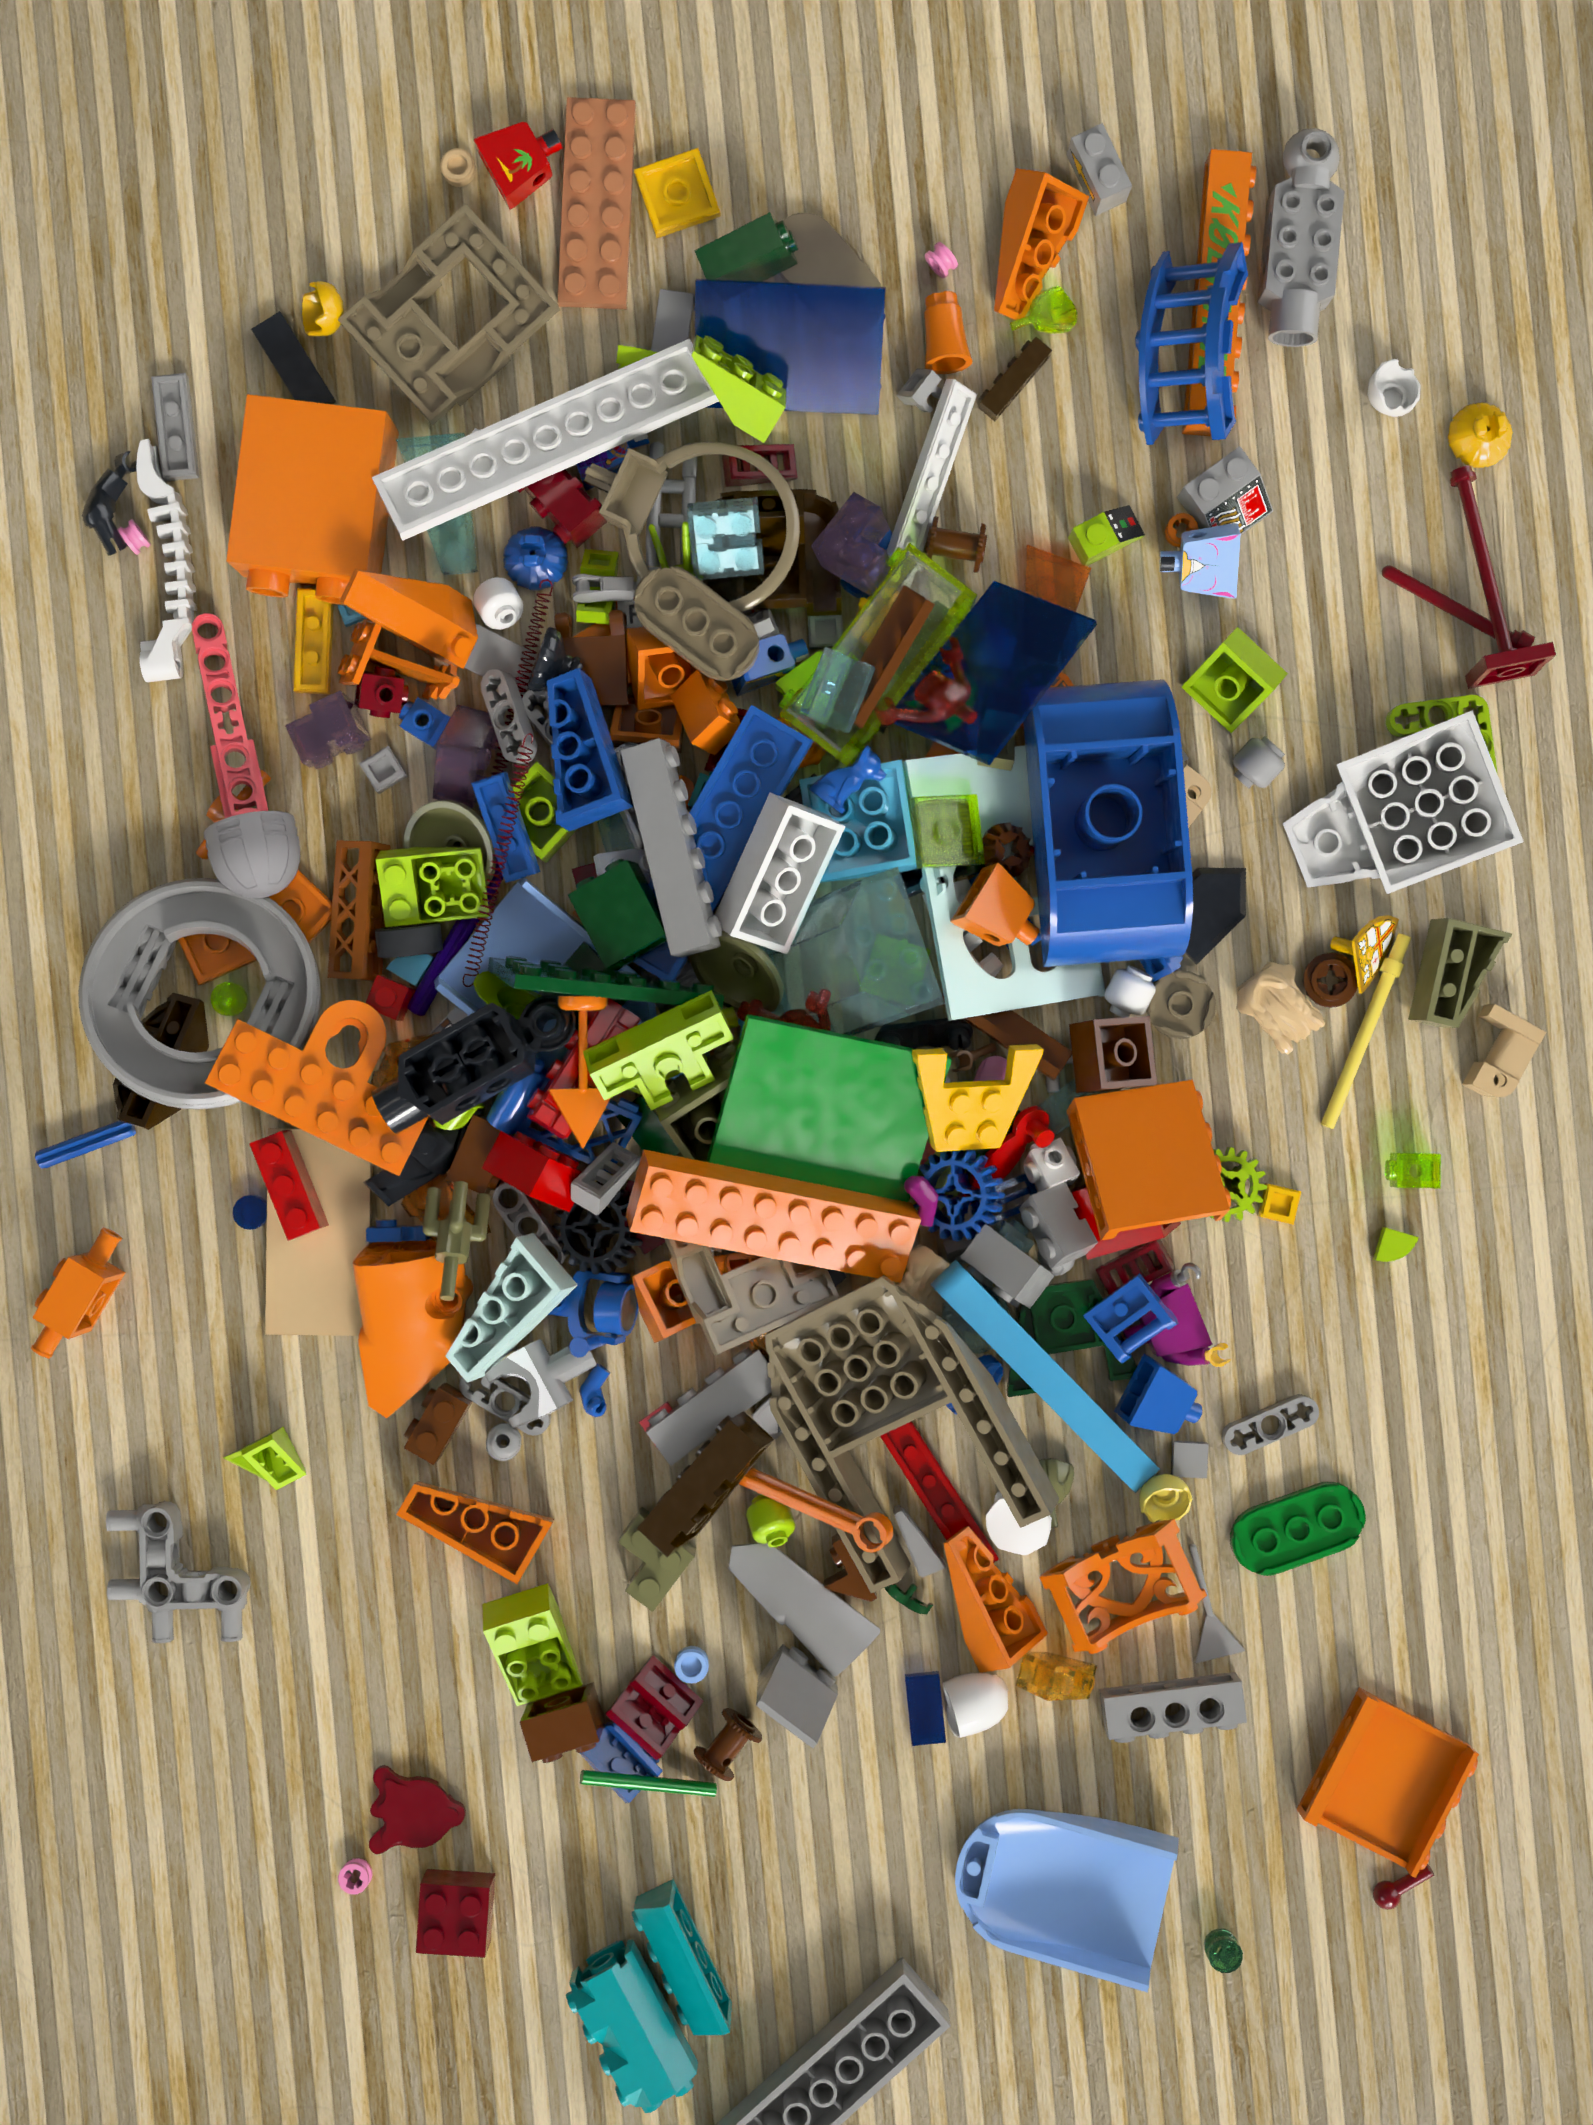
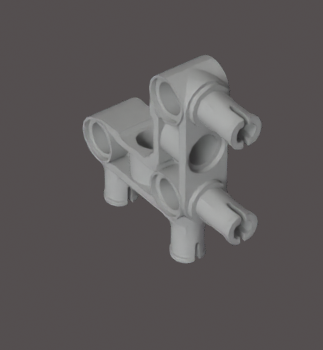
[106,1501,251,1643]

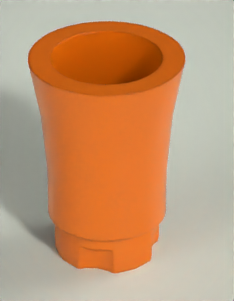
[924,291,973,374]

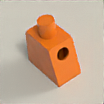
[950,863,1040,946]

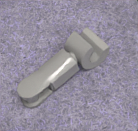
[572,567,658,603]

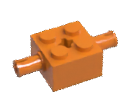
[31,1228,126,1359]

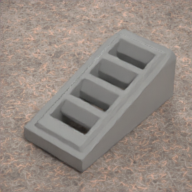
[571,1142,641,1215]
[893,1504,946,1578]

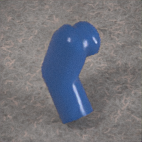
[579,1363,610,1417]

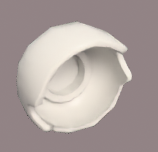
[1367,359,1421,417]

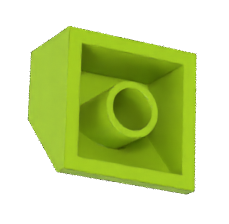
[1181,627,1288,733]

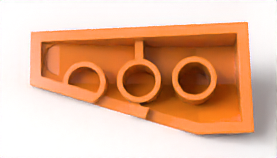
[994,168,1089,322]
[339,569,478,669]
[632,1252,762,1343]

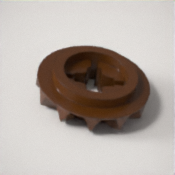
[980,822,1034,878]
[1302,953,1358,1008]

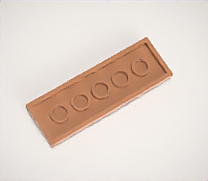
[558,97,636,310]

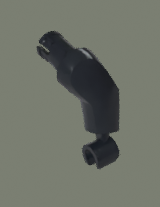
[82,451,137,556]

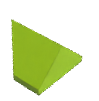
[223,1427,307,1490]

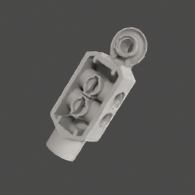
[1257,128,1345,347]

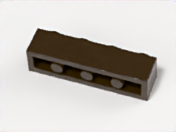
[979,337,1052,422]

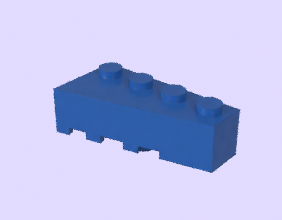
[547,668,633,832]

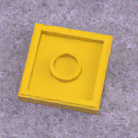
[634,148,721,239]

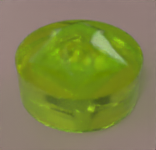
[211,982,248,1016]

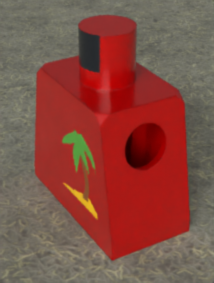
[474,122,563,210]

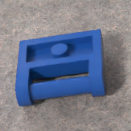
[1083,1273,1178,1363]

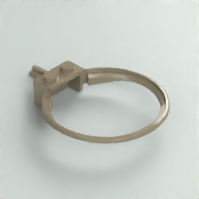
[584,442,800,613]

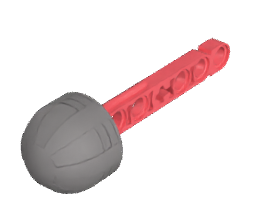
[192,613,300,898]

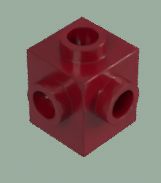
[354,666,409,718]

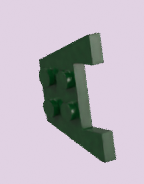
[1006,1278,1137,1397]

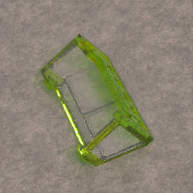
[779,543,977,768]

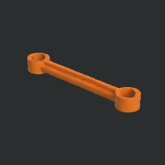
[739,1467,893,1553]

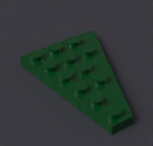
[488,956,724,1009]

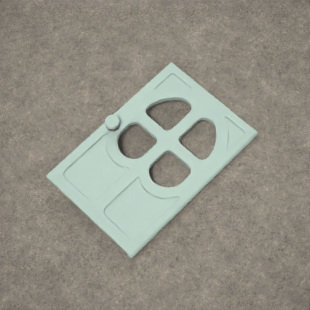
[903,746,1105,1021]

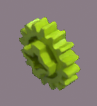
[1209,1147,1267,1222]

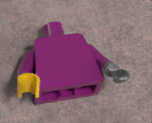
[1123,1262,1231,1367]

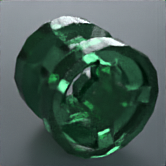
[1204,1929,1243,1973]

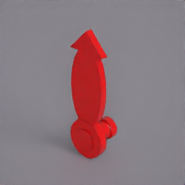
[961,1106,1054,1204]

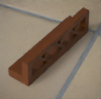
[832,585,935,729]
[940,995,1072,1081]

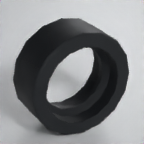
[375,922,443,958]

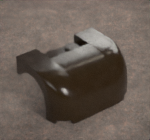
[701,489,842,616]

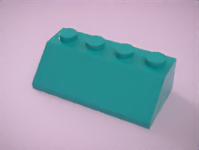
[632,1879,732,2035]

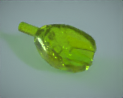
[1010,286,1078,334]

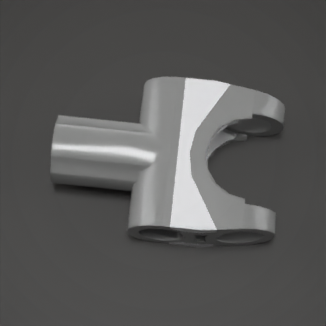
[485,1339,597,1428]

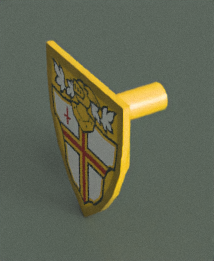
[1330,915,1399,994]

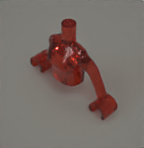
[874,637,977,725]
[737,989,831,1031]

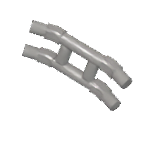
[646,442,697,566]

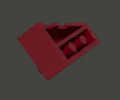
[517,469,607,548]

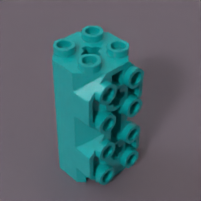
[566,1939,698,2113]

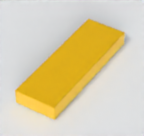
[293,588,334,694]

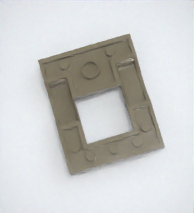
[338,203,560,425]
[664,1238,839,1355]

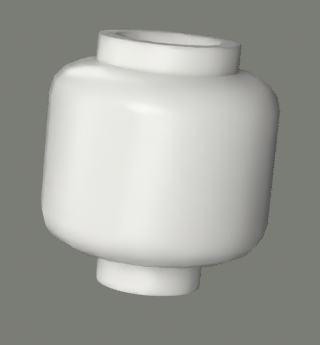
[473,577,523,630]
[1104,965,1156,1018]

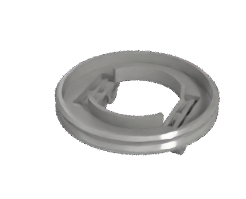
[78,878,321,1110]

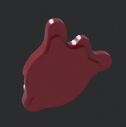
[369,1765,466,1854]

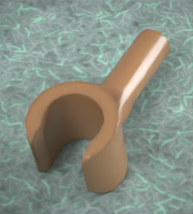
[948,1043,996,1072]

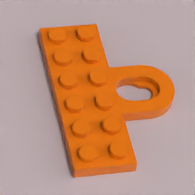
[204,1000,429,1176]

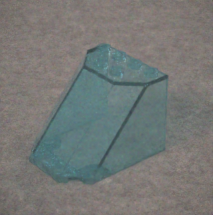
[756,867,945,1036]

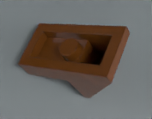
[824,1533,877,1602]

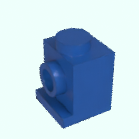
[399,697,457,752]

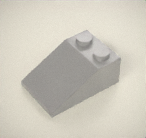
[756,1644,838,1748]

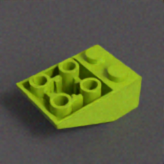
[691,335,786,443]
[376,847,490,927]
[482,1583,582,1706]

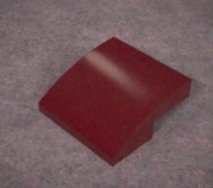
[605,1655,704,1760]

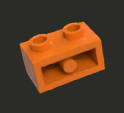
[671,670,740,755]

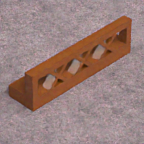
[327,840,391,981]

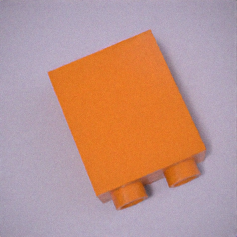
[226,394,399,606]

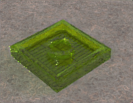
[909,794,985,869]

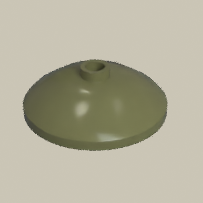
[403,800,496,886]
[691,931,784,1017]

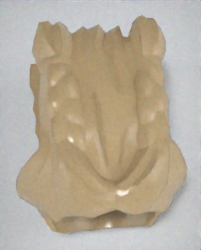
[1236,962,1325,1055]
[893,1244,950,1314]

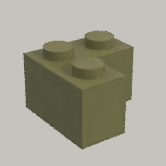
[618,1507,696,1612]

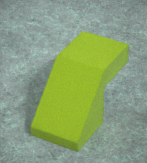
[576,549,619,625]

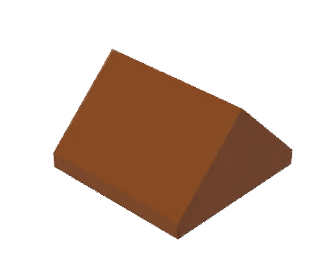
[610,694,684,753]

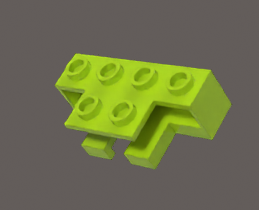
[583,990,734,1111]

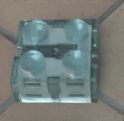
[687,497,764,580]

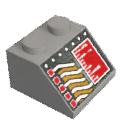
[1177,446,1273,535]

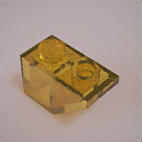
[1016,1652,1097,1701]

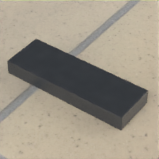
[251,311,336,404]

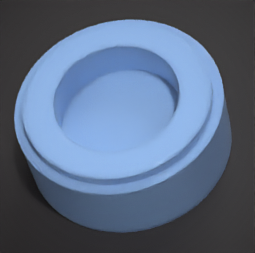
[674,1646,709,1683]

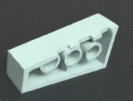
[446,1233,578,1383]

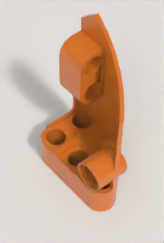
[352,1240,473,1418]

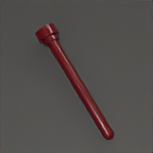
[1382,565,1535,649]

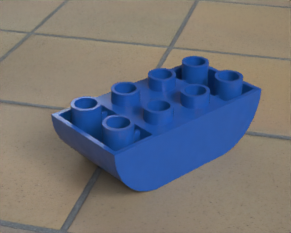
[1021,679,1193,967]

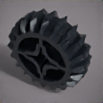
[552,1181,643,1275]

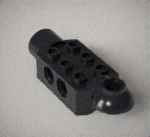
[371,995,576,1134]

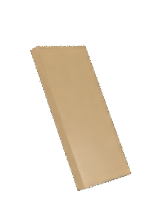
[265,1128,373,1336]

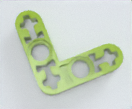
[1385,695,1498,775]

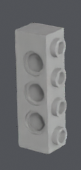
[1099,1672,1247,1743]

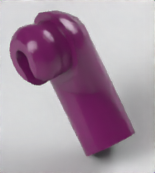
[904,1176,938,1227]

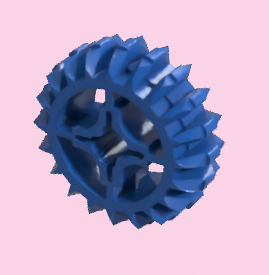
[913,1150,1005,1242]

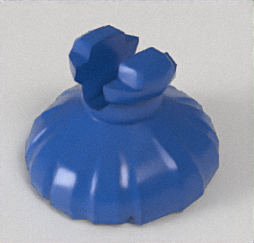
[503,526,568,591]

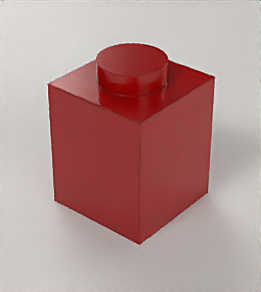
[365,975,416,1021]

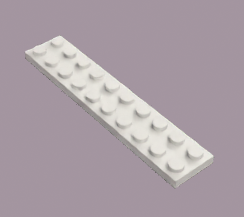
[372,339,719,541]

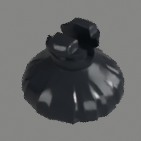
[527,627,584,692]

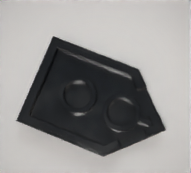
[1185,868,1246,965]

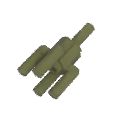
[422,1181,491,1301]

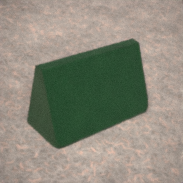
[616,1095,680,1156]

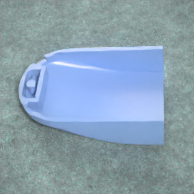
[434,877,657,1071]
[955,1809,1179,1993]

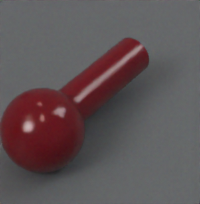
[1373,1864,1434,1910]

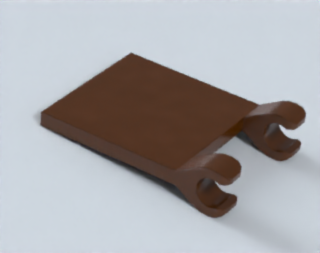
[554,610,629,706]

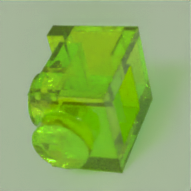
[1385,1152,1441,1189]

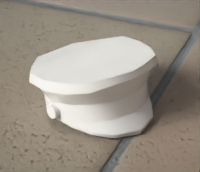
[986,1491,1052,1555]

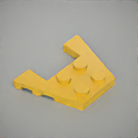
[912,1044,1044,1152]

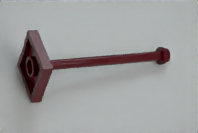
[1450,466,1556,689]

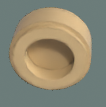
[440,148,476,187]

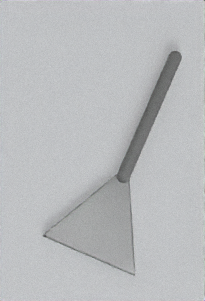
[1189,1544,1245,1663]

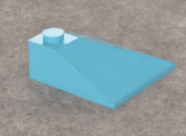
[799,760,921,883]

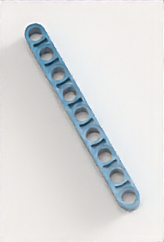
[930,1259,1160,1493]

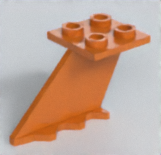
[337,618,460,700]

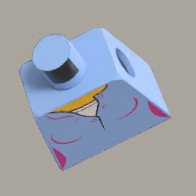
[1159,523,1241,598]

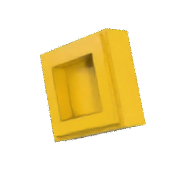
[1258,1183,1301,1225]

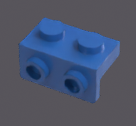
[580,1721,663,1803]

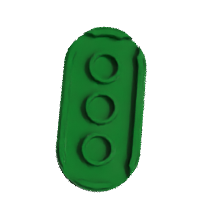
[1230,1482,1366,1576]

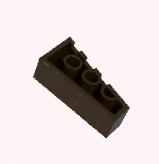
[637,1411,774,1557]

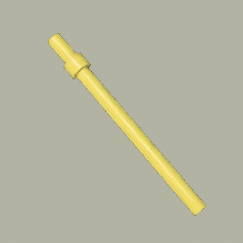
[1321,933,1411,1129]

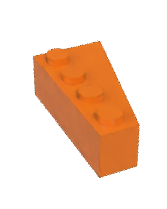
[396,1481,554,1584]

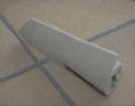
[728,1543,880,1677]

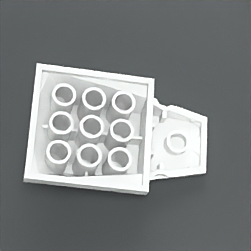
[1283,710,1524,894]

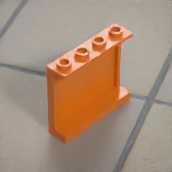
[1066,1079,1231,1240]
[1297,1687,1479,1878]

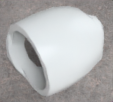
[943,1672,1008,1738]

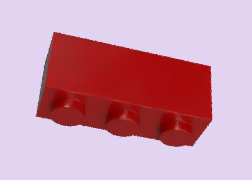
[249,1130,329,1241]

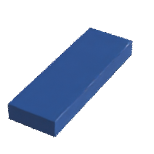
[471,772,541,883]

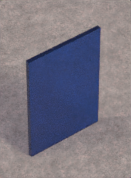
[694,279,886,415]
[887,581,1097,766]

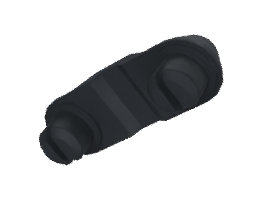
[874,1018,973,1051]

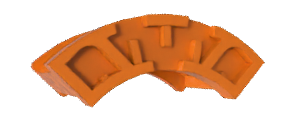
[1039,1519,1207,1654]

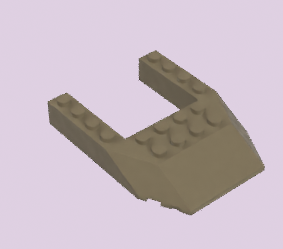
[765,1275,1059,1593]

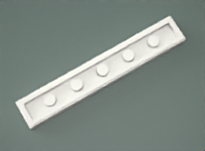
[879,379,977,588]

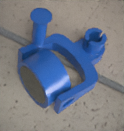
[548,1269,639,1358]

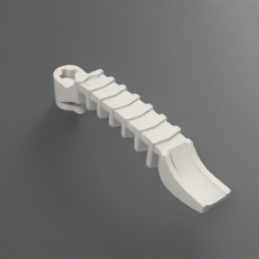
[136,439,197,682]

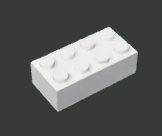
[715,793,845,954]

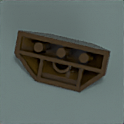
[113,993,209,1130]

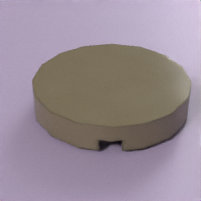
[1146,971,1216,1039]

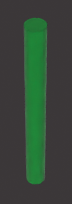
[580,1770,717,1797]

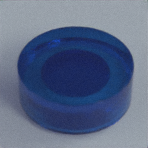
[233,1195,267,1230]

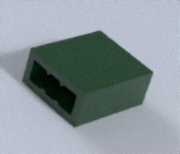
[694,212,799,301]
[568,859,667,971]

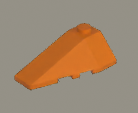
[943,1526,1048,1673]

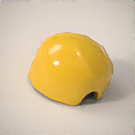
[302,281,344,337]

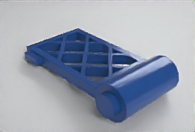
[486,1057,642,1174]

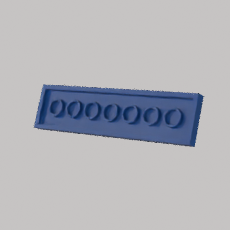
[633,705,814,981]

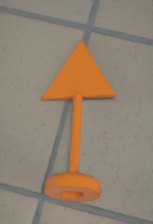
[548,996,611,1149]

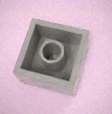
[960,1224,1055,1309]

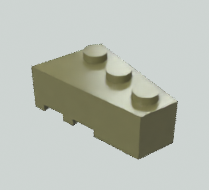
[1408,918,1512,1028]

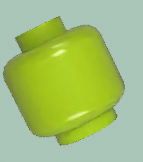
[746,1494,796,1547]

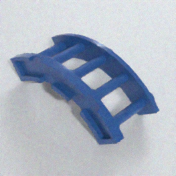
[1135,242,1248,445]

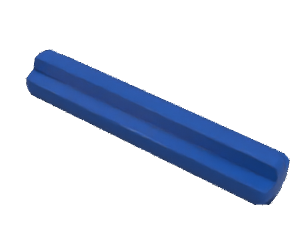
[35,1121,136,1169]

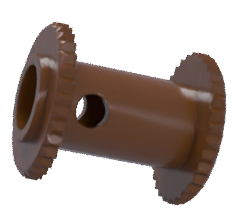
[925,516,987,573]
[694,1708,762,1781]

